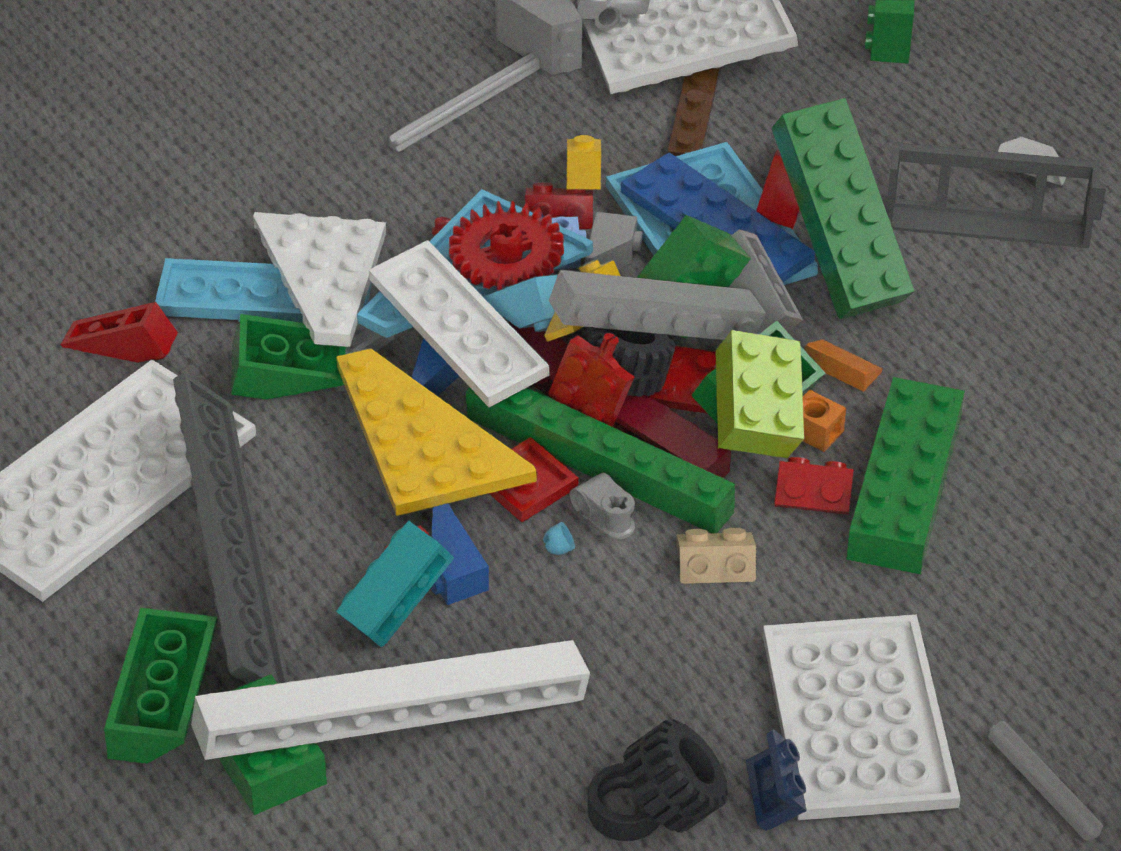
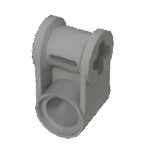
[570,473,635,539]

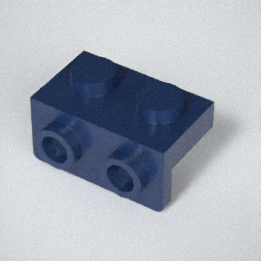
[746,729,807,831]

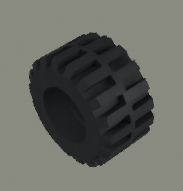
[584,327,676,396]
[623,719,728,833]

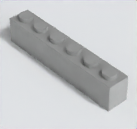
[549,270,766,340]

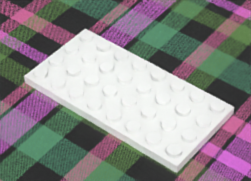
[0,360,256,602]

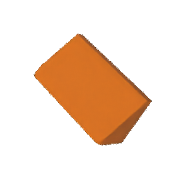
[804,339,883,392]

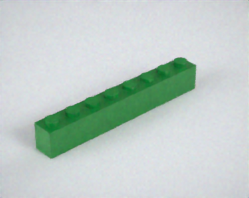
[466,387,735,533]

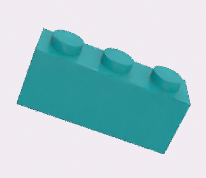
[336,520,454,647]

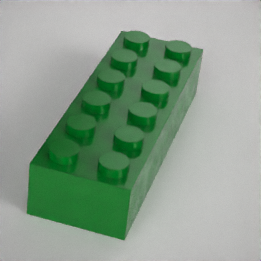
[771,98,914,319]
[846,377,965,575]

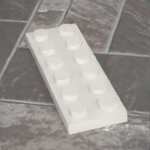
[369,240,549,407]

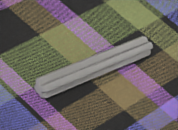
[988,721,1103,841]

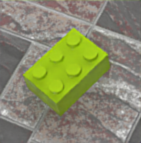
[716,330,804,458]

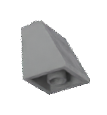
[495,0,582,75]

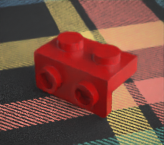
[525,183,593,229]
[775,457,854,515]

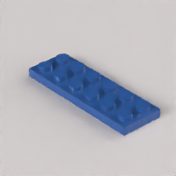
[621,152,815,282]

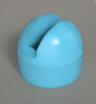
[543,522,575,555]

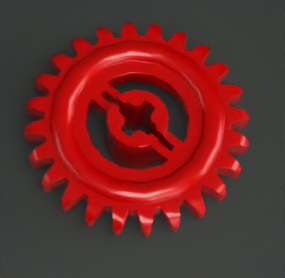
[449,200,564,291]

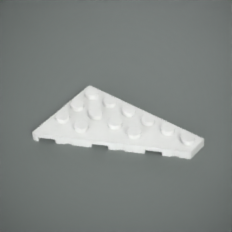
[253,212,386,347]

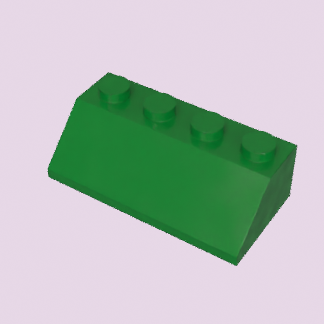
[104,608,218,764]

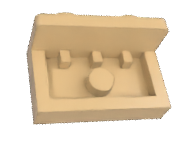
[677,528,756,584]

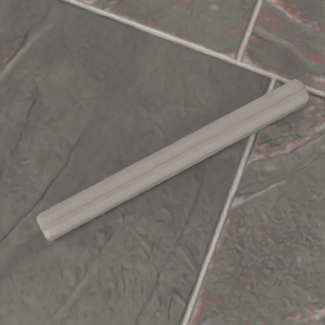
[388,53,540,152]

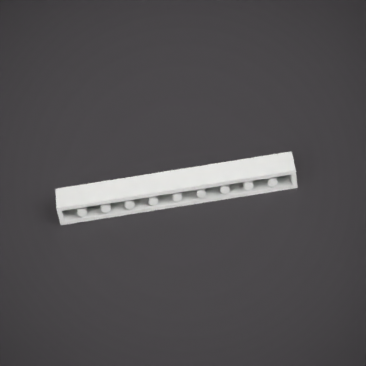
[191,640,590,760]

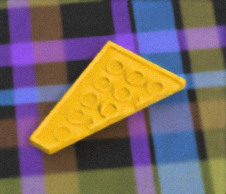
[336,349,537,516]

